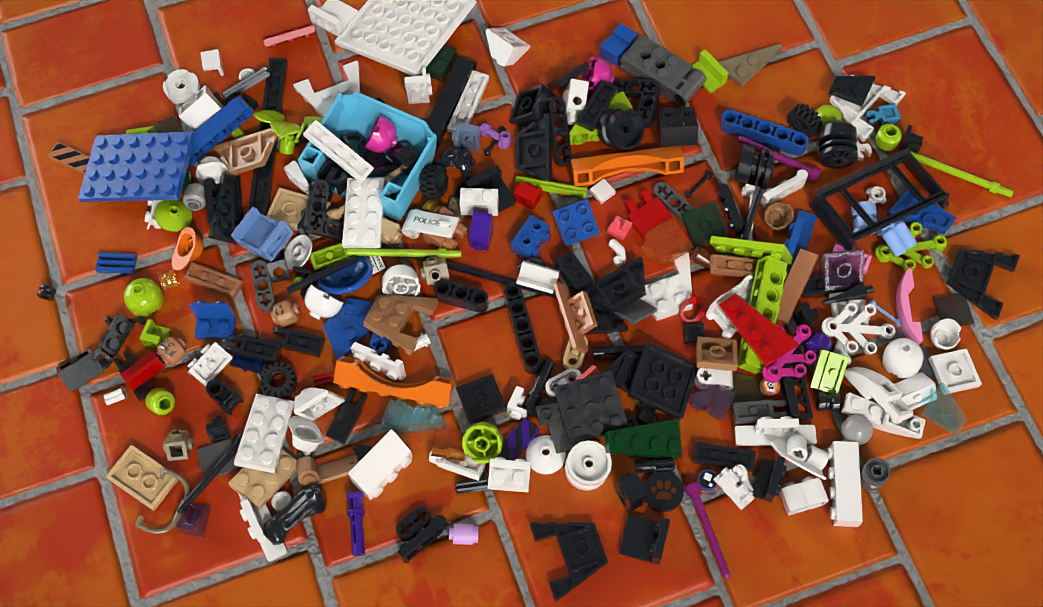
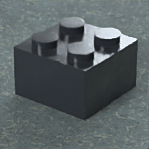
[657,106,699,146]

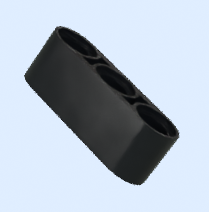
[434,280,489,313]

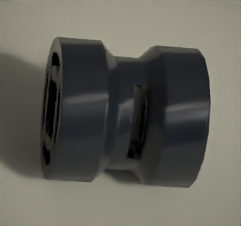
[816,392,840,413]

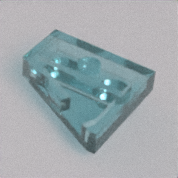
[921,382,967,436]

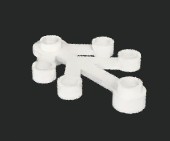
[822,303,896,355]

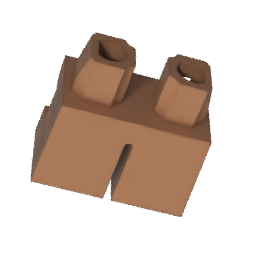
[422,206,468,250]

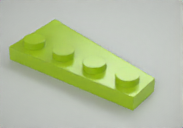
[710,236,793,265]

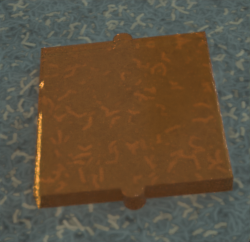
[431,428,466,461]

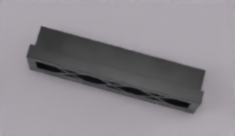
[776,347,813,421]

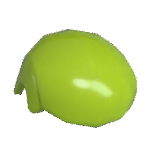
[815,105,842,128]

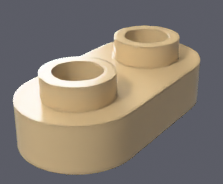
[563,335,588,370]

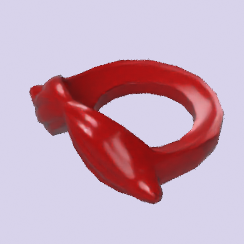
[679,293,707,323]

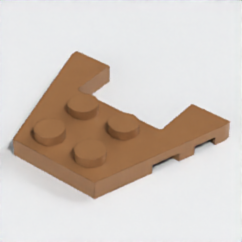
[364,295,439,355]

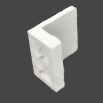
[308,0,358,36]

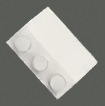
[348,429,413,500]

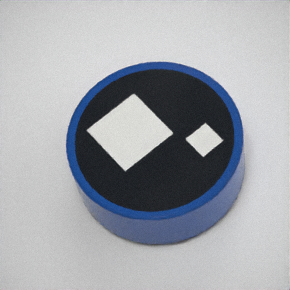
[697,470,718,491]

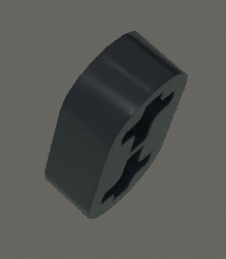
[396,507,431,541]

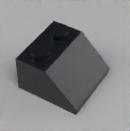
[509,84,557,127]

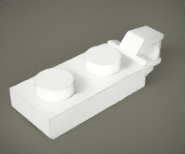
[429,448,486,481]

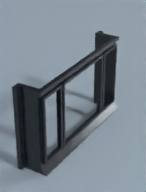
[810,147,950,254]

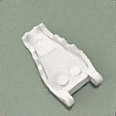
[706,275,754,339]

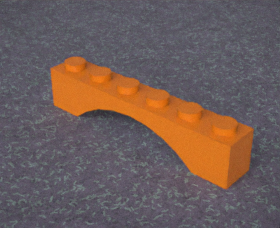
[571,146,684,187]
[333,356,455,408]

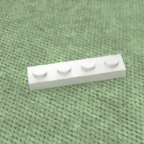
[447,71,489,133]
[303,120,374,183]

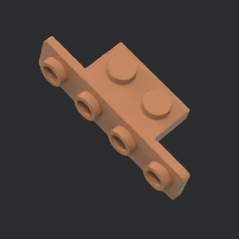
[553,282,598,353]

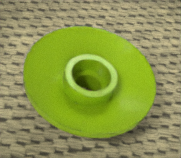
[154,200,192,232]

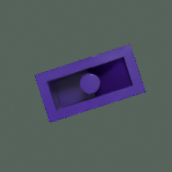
[469,211,494,251]

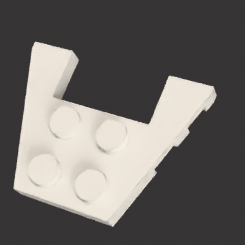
[293,61,361,118]
[829,75,906,143]
[640,252,693,321]

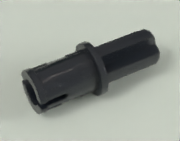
[635,457,675,473]

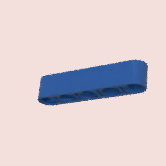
[188,96,253,167]
[720,110,809,156]

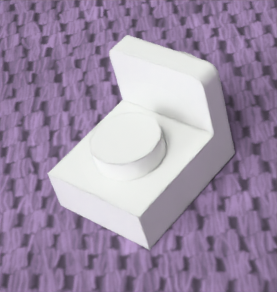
[507,386,527,420]

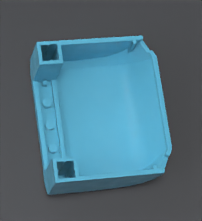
[298,93,437,220]

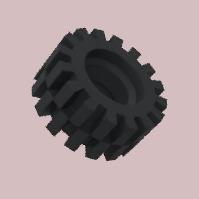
[787,103,822,138]
[419,164,447,199]
[260,362,298,399]

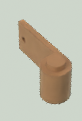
[296,455,358,487]

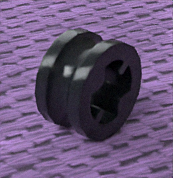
[36,285,56,301]

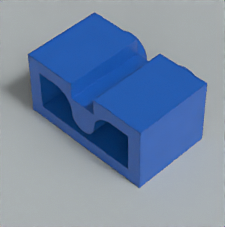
[599,23,638,67]

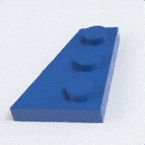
[887,189,956,234]

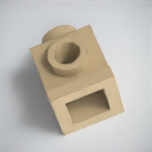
[381,218,402,245]

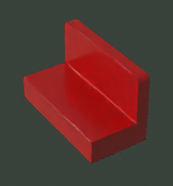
[120,351,166,391]

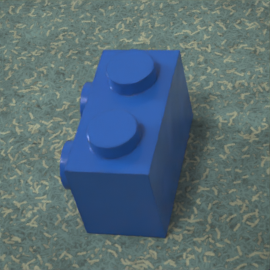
[511,215,551,260]

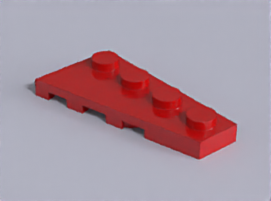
[719,294,798,368]

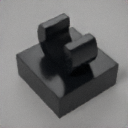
[793,303,819,326]
[206,416,231,443]

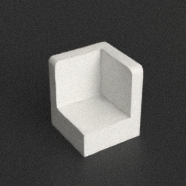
[201,49,224,76]

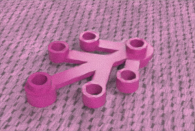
[762,325,817,383]

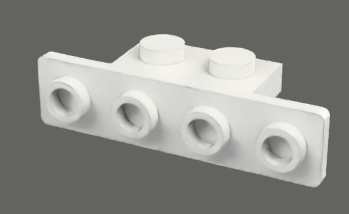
[735,416,817,446]
[238,493,287,562]

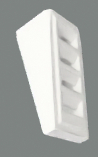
[284,160,310,195]

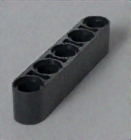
[504,282,541,375]

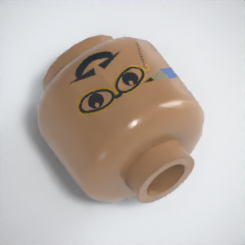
[271,299,301,327]

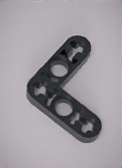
[612,79,661,128]
[304,180,344,242]

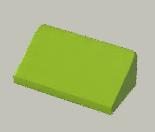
[310,243,350,271]

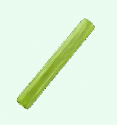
[515,176,588,198]

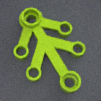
[875,222,947,271]

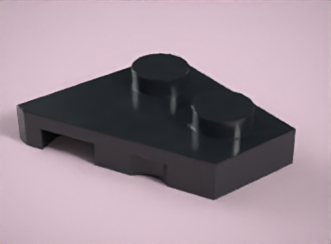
[828,76,876,107]

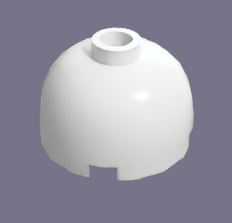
[382,265,420,297]
[304,284,344,319]
[882,338,924,378]

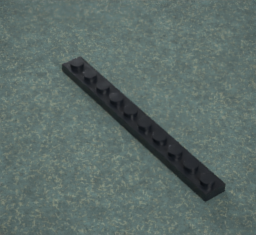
[248,58,288,216]

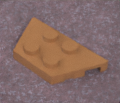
[215,128,278,175]

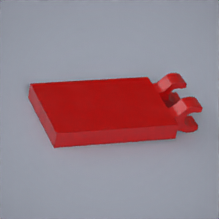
[624,188,690,261]

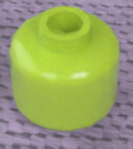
[875,124,902,151]
[145,388,175,415]

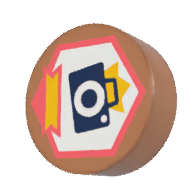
[759,378,780,396]

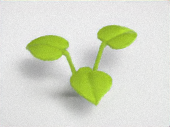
[253,110,323,154]

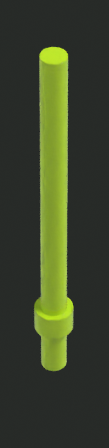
[911,151,1014,198]
[347,248,461,259]

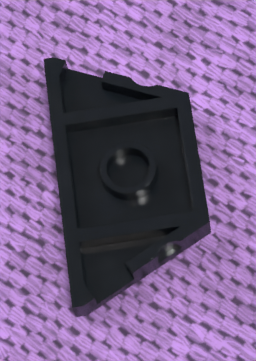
[516,113,552,182]
[578,257,646,313]

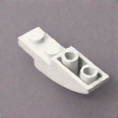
[844,367,913,422]
[842,392,926,439]

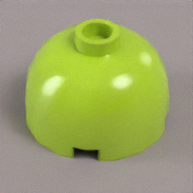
[124,278,164,317]
[462,421,503,464]

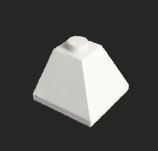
[486,27,530,66]
[294,387,345,421]

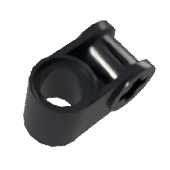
[206,379,244,416]

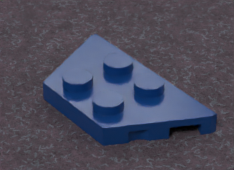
[323,298,373,360]

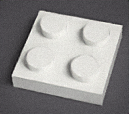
[928,349,982,395]

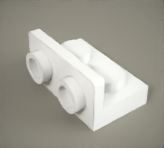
[405,67,433,104]
[187,342,233,387]
[488,457,531,492]

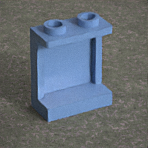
[231,207,293,262]

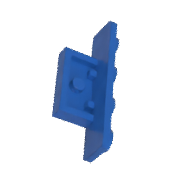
[784,210,817,277]

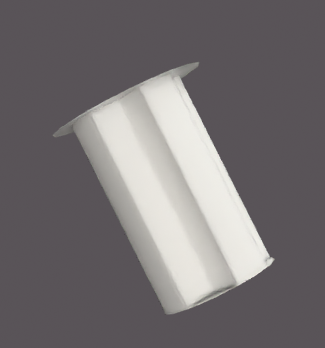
[104,386,128,405]

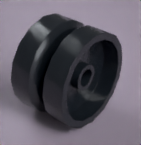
[597,107,645,150]

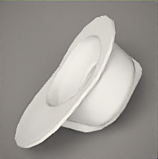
[196,156,238,185]
[288,416,325,456]

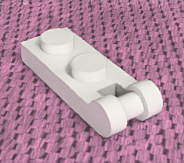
[760,170,808,208]

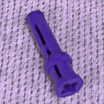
[346,492,365,556]

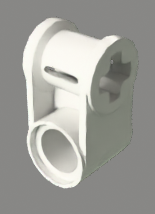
[694,368,733,391]

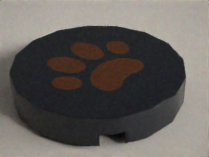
[644,471,684,513]

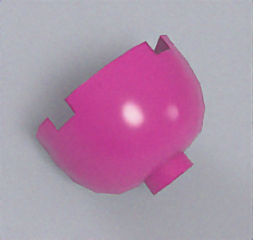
[582,57,614,93]
[365,115,398,153]

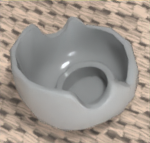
[841,414,873,445]

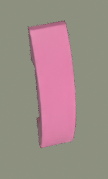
[896,269,923,345]

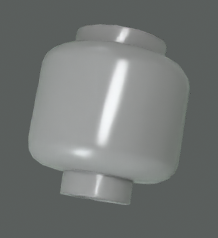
[183,183,206,211]

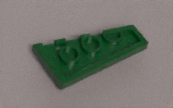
[605,419,682,459]

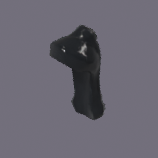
[263,485,327,545]

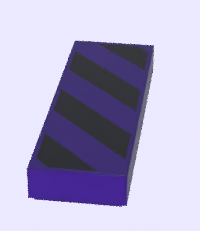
[486,418,540,467]

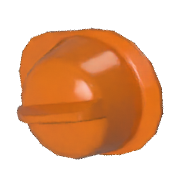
[172,227,203,271]

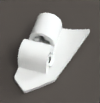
[770,435,829,480]

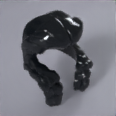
[438,146,476,199]

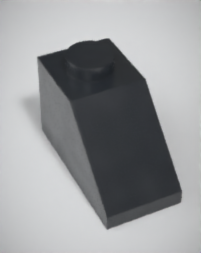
[386,142,420,176]

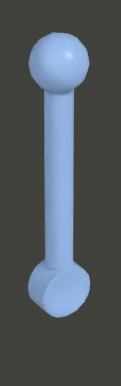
[868,300,901,327]

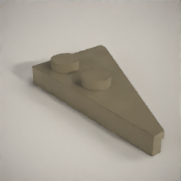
[719,44,783,88]

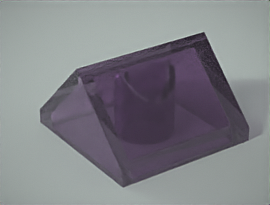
[819,249,864,290]

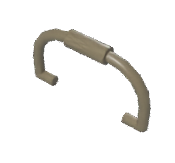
[135,468,190,534]

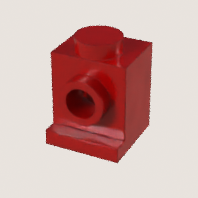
[513,181,542,211]

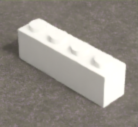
[827,441,863,527]

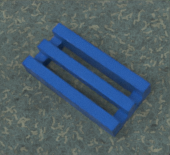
[95,253,137,274]

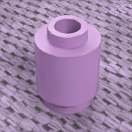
[449,523,478,545]

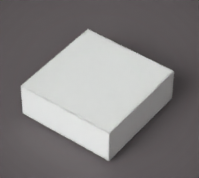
[590,179,616,204]

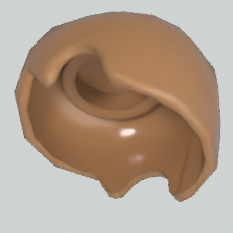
[764,202,794,231]

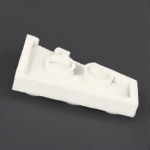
[351,342,406,382]

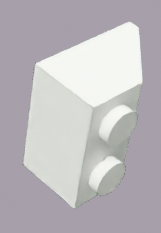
[179,85,221,132]

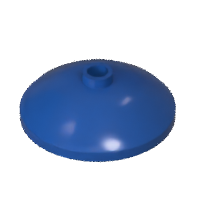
[317,256,373,295]

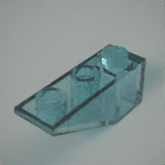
[381,400,447,434]

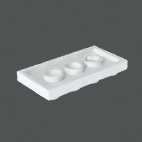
[342,178,385,248]
[234,394,295,473]

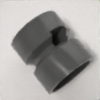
[860,458,891,491]

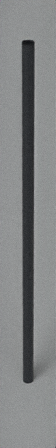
[380,243,607,312]

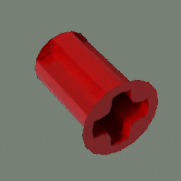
[312,372,334,387]

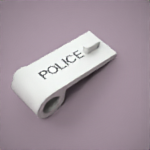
[401,209,459,239]

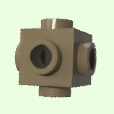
[420,257,450,286]
[163,429,194,461]

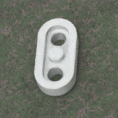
[545,368,582,398]

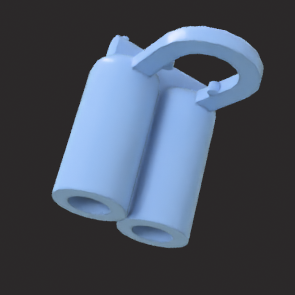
[877,220,917,257]

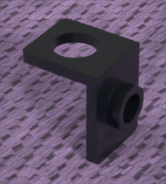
[266,250,290,283]
[292,266,316,301]

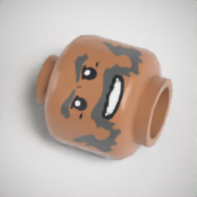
[156,337,186,365]

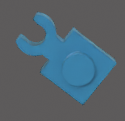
[865,103,901,126]

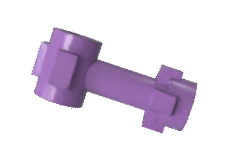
[480,123,511,149]

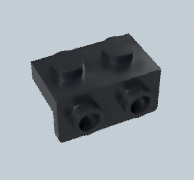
[752,456,787,502]

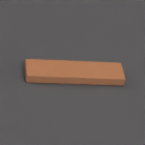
[777,248,819,324]

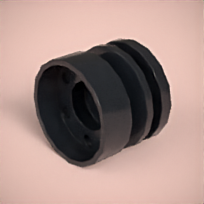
[817,122,858,169]
[735,144,775,188]

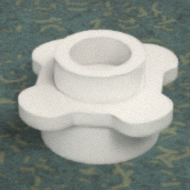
[866,186,887,204]

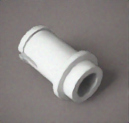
[414,333,431,351]

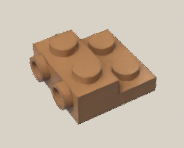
[696,336,738,371]

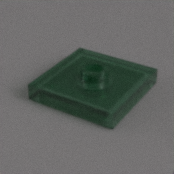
[681,200,730,249]

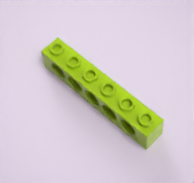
[737,255,788,374]

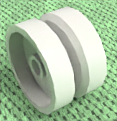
[564,440,612,491]

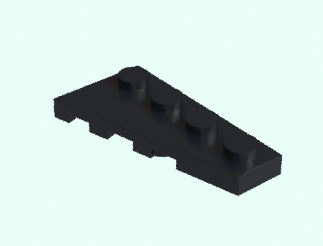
[208,174,243,246]

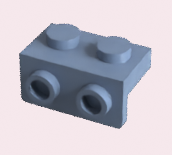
[452,123,481,151]

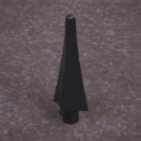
[821,282,874,305]

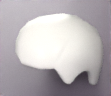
[930,318,961,350]

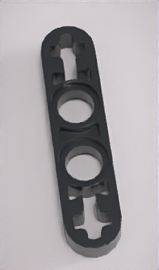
[547,96,572,167]

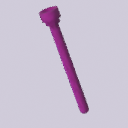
[737,136,821,182]
[684,482,730,579]

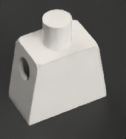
[563,79,589,126]

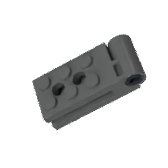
[620,34,707,106]

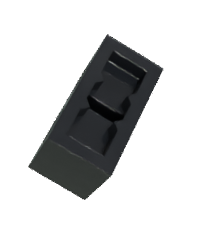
[555,251,593,296]
[616,472,648,513]

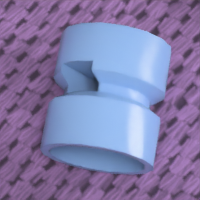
[851,201,878,235]

